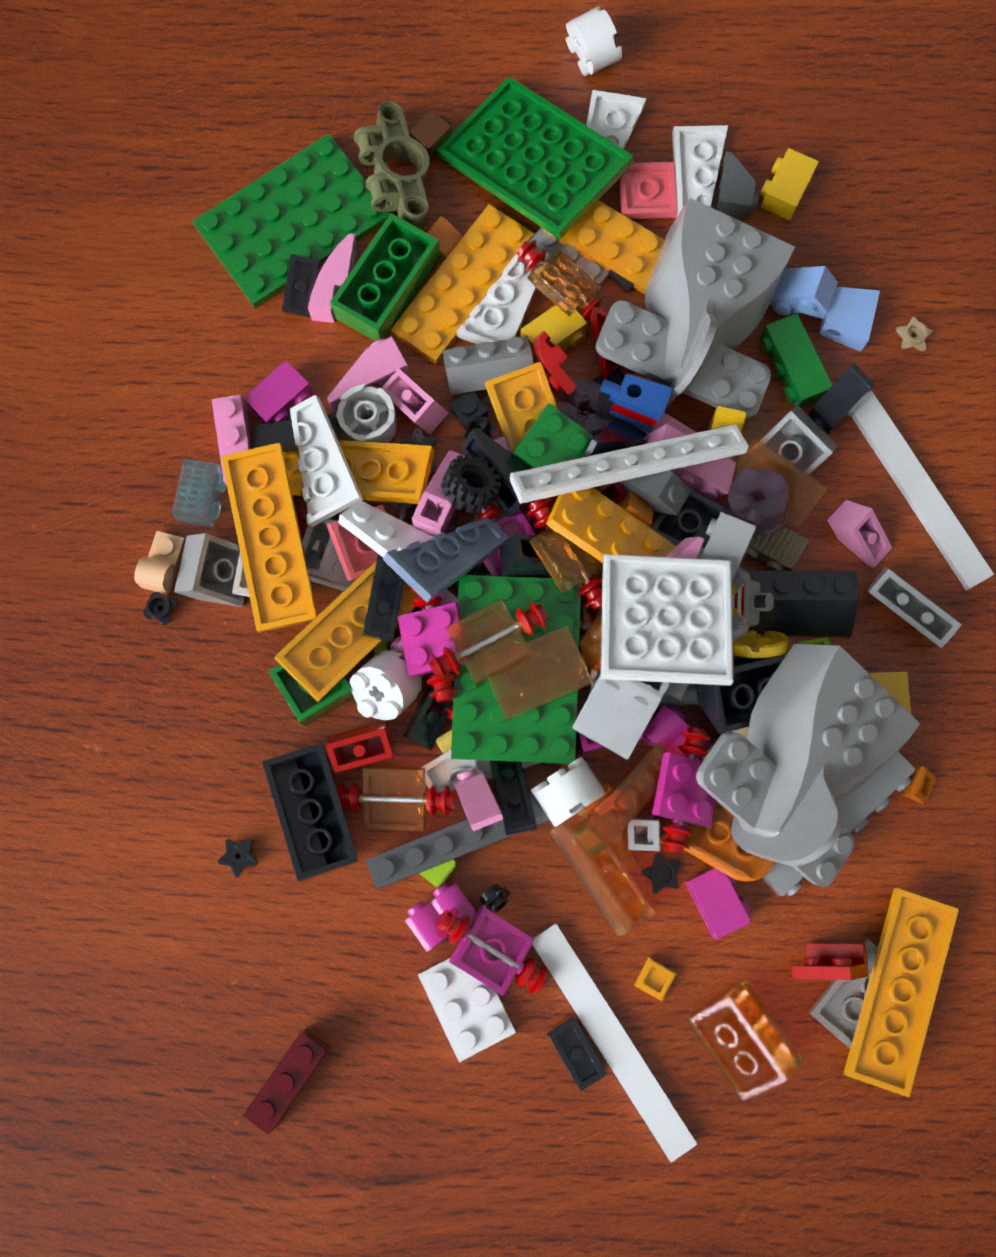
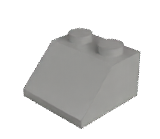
[749,405,838,492]
[174,533,245,607]

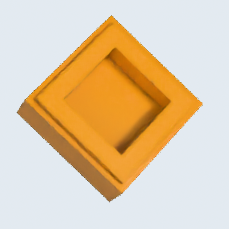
[634,957,677,1001]

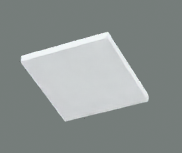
[601,554,733,685]

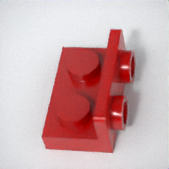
[792,943,869,980]

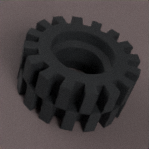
[441,454,501,513]

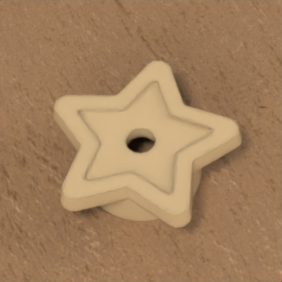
[895,317,932,351]

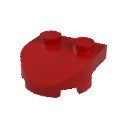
[533,330,578,395]

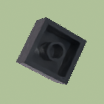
[651,490,730,548]

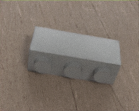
[442,336,533,395]
[866,567,962,648]

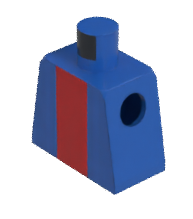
[598,374,673,433]

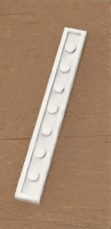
[852,390,994,591]
[510,424,749,504]
[532,923,698,1163]

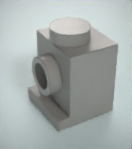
[628,810,663,851]

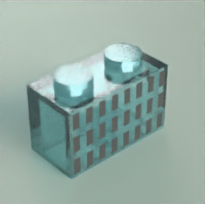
[172,459,226,528]

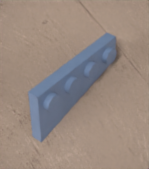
[383,517,509,603]

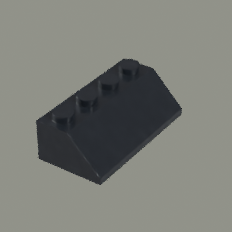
[746,570,858,637]
[695,647,792,734]
[262,743,358,883]

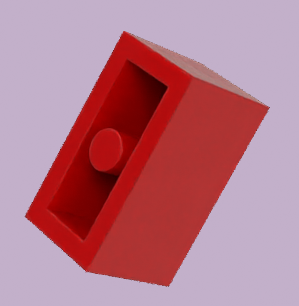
[325,720,396,773]

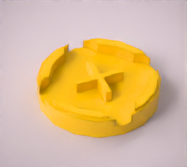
[732,630,789,658]

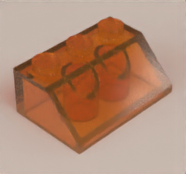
[687,979,804,1101]

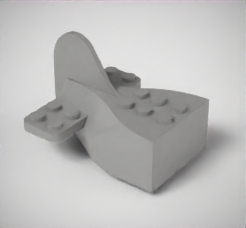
[596,198,795,420]
[696,644,920,887]

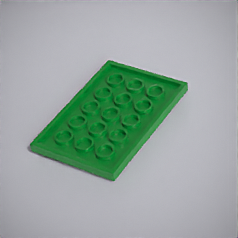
[436,77,634,239]
[192,133,390,309]
[451,575,581,764]

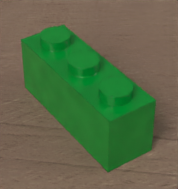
[760,313,833,408]

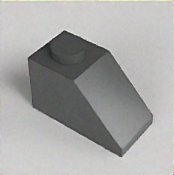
[715,151,759,221]
[620,470,692,515]

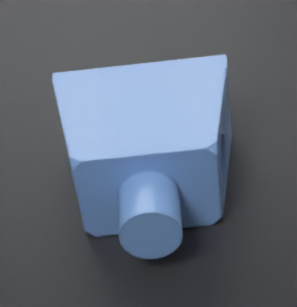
[807,287,880,352]

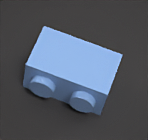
[770,266,838,316]

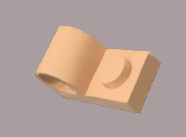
[135,531,186,595]

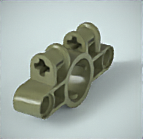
[353,101,430,230]

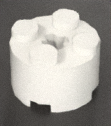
[566,6,622,76]
[336,384,397,443]
[350,650,422,721]
[531,756,606,827]

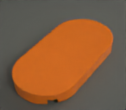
[661,800,776,881]

